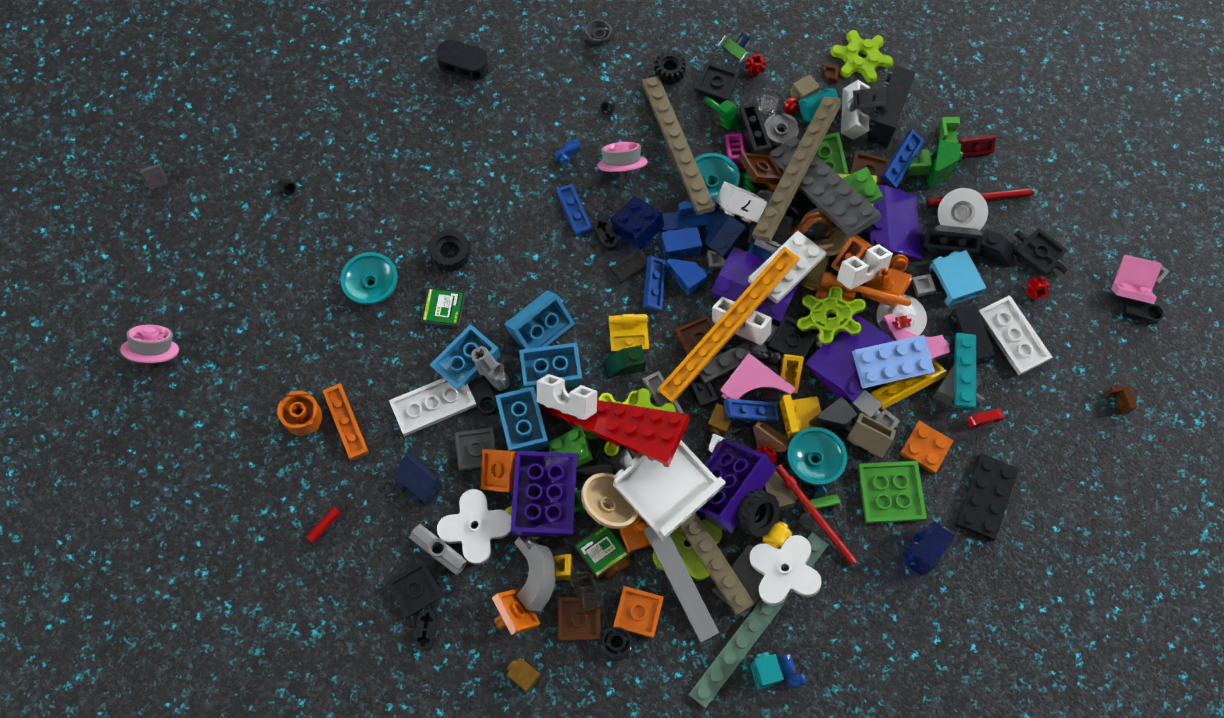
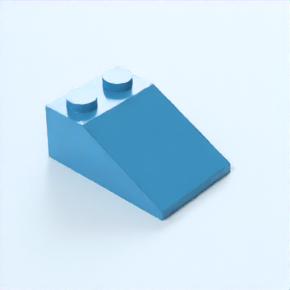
[430,324,501,390]

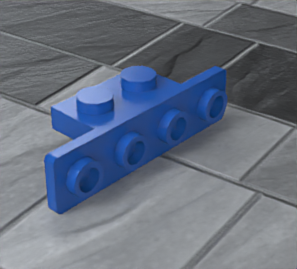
[660,198,733,232]

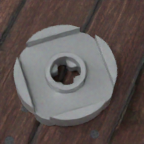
[764,113,799,147]

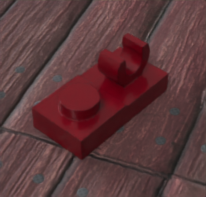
[959,134,996,157]

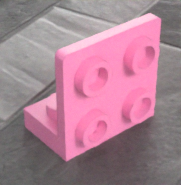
[1111,255,1162,304]

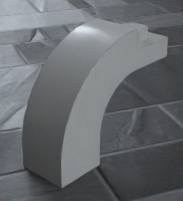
[514,537,556,612]

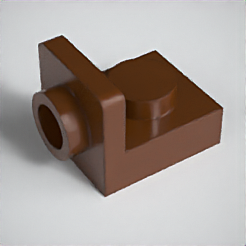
[1104,385,1138,415]

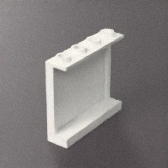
[613,440,726,541]

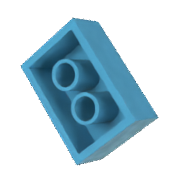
[519,343,582,393]
[495,386,549,452]

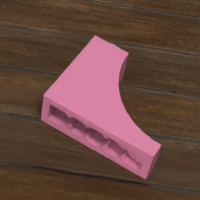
[880,313,950,361]
[720,353,796,399]

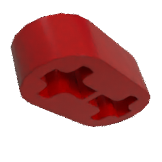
[966,409,1005,429]

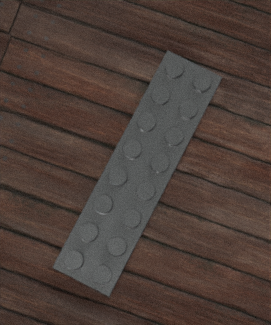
[770,136,882,238]

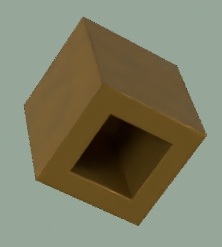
[706,404,731,437]
[507,657,541,693]

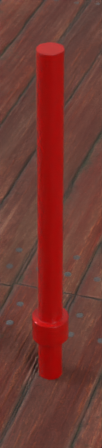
[927,188,1033,206]
[775,464,857,565]

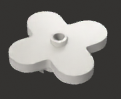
[437,489,511,565]
[750,535,821,606]

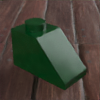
[604,345,646,378]

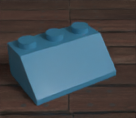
[504,290,575,349]

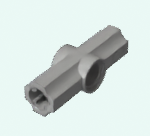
[471,346,510,391]
[409,524,468,576]

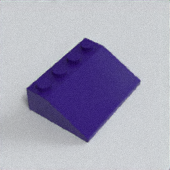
[865,185,922,261]
[711,247,799,326]
[804,314,893,403]
[696,438,777,533]
[510,451,577,537]

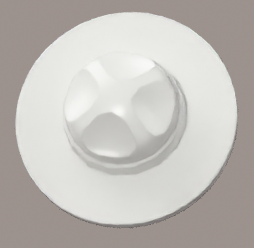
[937,188,988,230]
[876,294,927,335]

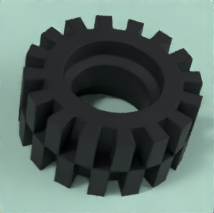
[654,50,686,84]

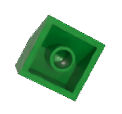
[925,140,963,189]

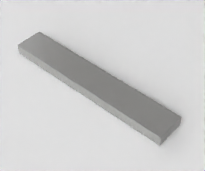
[643,526,719,642]

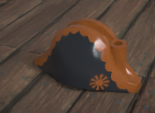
[790,212,838,241]

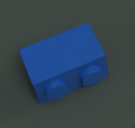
[660,226,702,260]

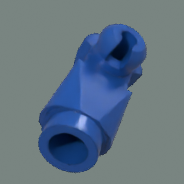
[555,139,581,164]
[779,654,806,688]

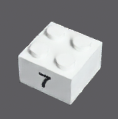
[715,181,767,223]

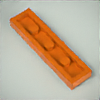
[322,383,369,461]

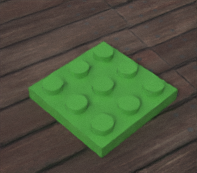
[857,461,927,524]

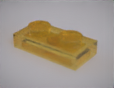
[800,256,830,291]

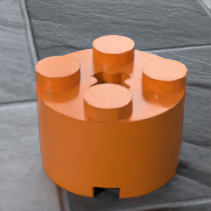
[277,391,322,436]

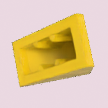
[778,354,804,393]
[553,554,572,581]

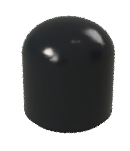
[277,179,296,196]

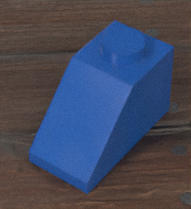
[665,259,707,296]

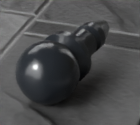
[750,350,783,366]

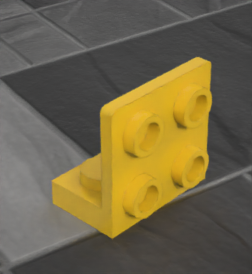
[779,394,821,440]

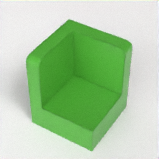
[937,117,960,143]
[906,150,932,176]

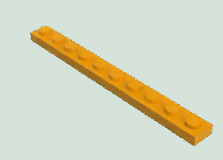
[657,246,799,404]

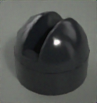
[600,99,616,115]

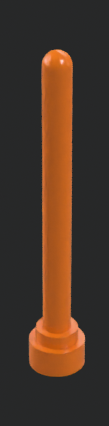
[820,271,911,306]

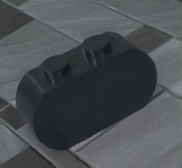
[437,39,489,81]

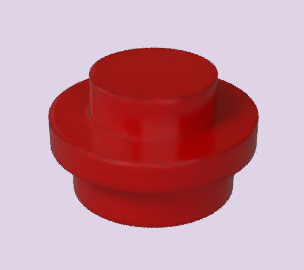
[783,98,799,115]
[892,315,912,329]

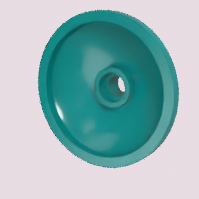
[695,153,740,200]
[340,252,398,305]
[787,427,847,486]

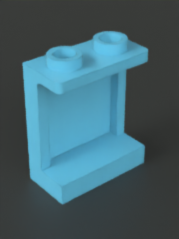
[929,250,986,307]

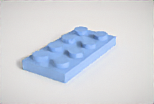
[852,335,935,389]

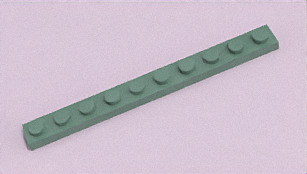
[688,532,829,709]

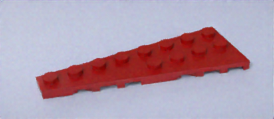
[539,400,690,467]

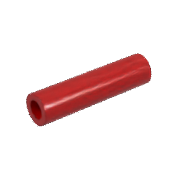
[306,506,341,543]

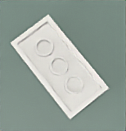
[748,231,827,304]
[979,295,1053,376]
[389,378,477,437]

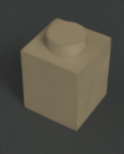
[790,74,820,100]

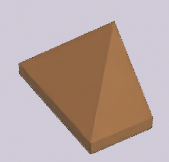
[753,422,791,452]

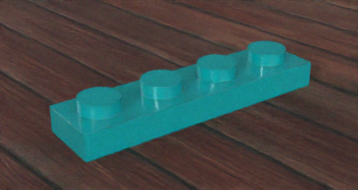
[954,333,976,410]

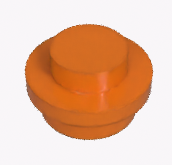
[890,255,909,272]

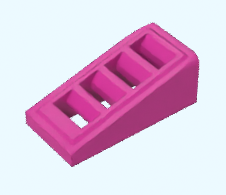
[725,133,746,168]

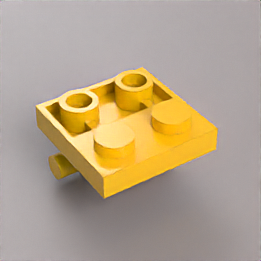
[609,314,649,354]

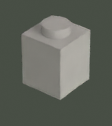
[850,390,883,420]

